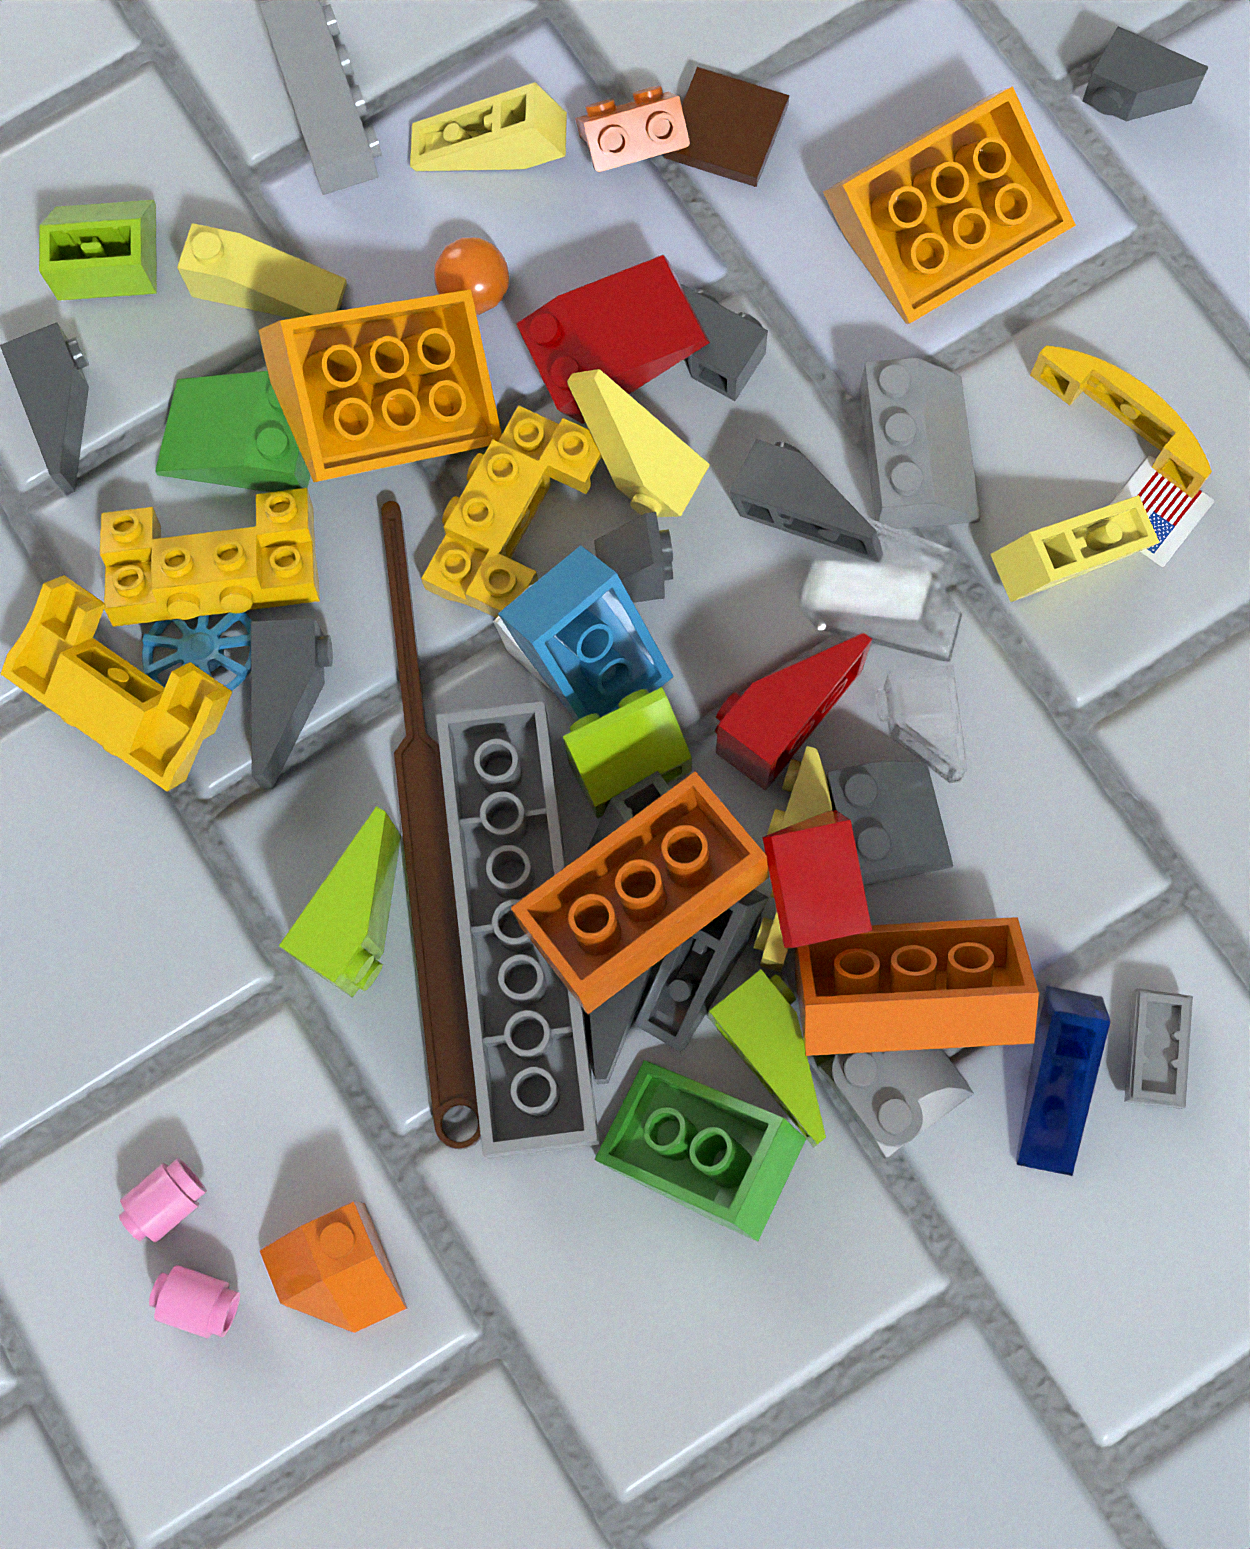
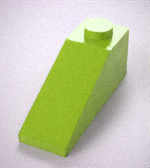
[708,969,826,1148]

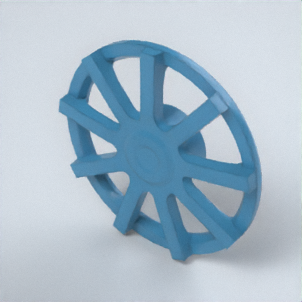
[142,612,252,691]

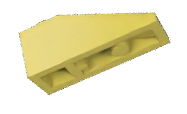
[410,82,567,171]
[177,223,347,318]
[567,369,710,518]
[990,495,1160,602]

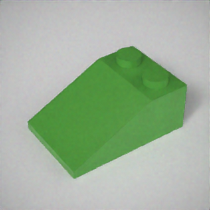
[155,371,311,492]
[594,1060,806,1242]

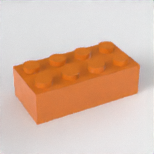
[511,771,769,1015]
[795,917,1039,1056]

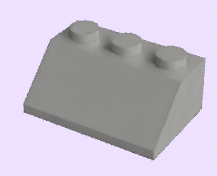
[859,357,980,531]

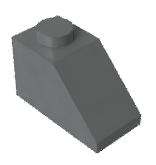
[1082,26,1209,122]

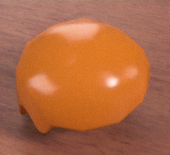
[434,237,509,315]

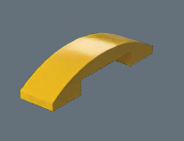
[1030,345,1212,498]

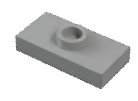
[1124,989,1193,1109]

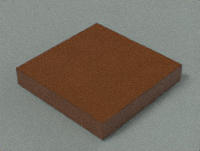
[664,67,790,187]

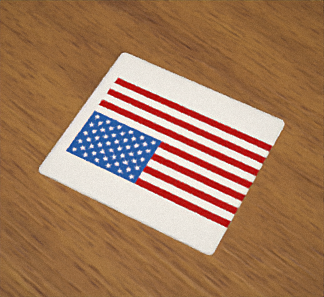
[1110,456,1214,567]

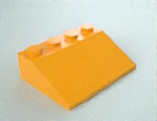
[823,86,1076,324]
[258,289,502,482]

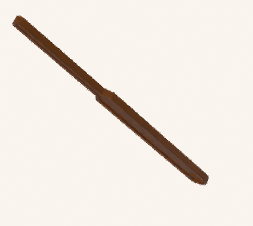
[381,501,481,1150]

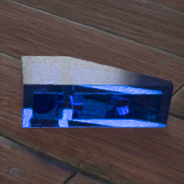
[1016,986,1111,1176]

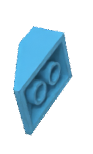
[498,545,674,721]

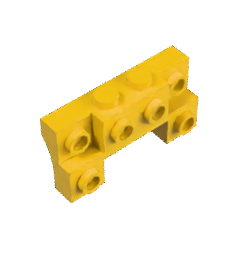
[421,405,603,618]
[99,488,320,627]
[0,575,233,792]

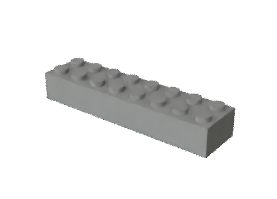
[436,701,600,1159]

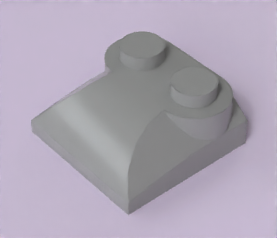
[818,1049,974,1159]

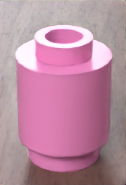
[119,1158,207,1242]
[149,1265,240,1338]

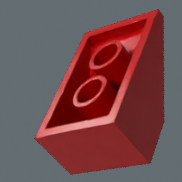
[516,255,710,424]
[714,633,872,791]

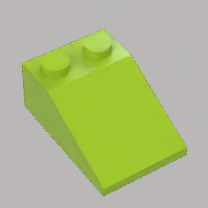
[279,806,401,998]

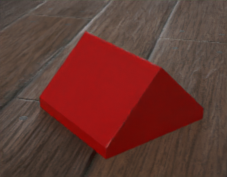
[762,810,872,948]

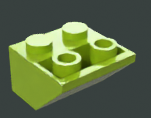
[39,200,157,301]
[563,687,692,819]

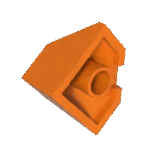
[260,1201,408,1333]

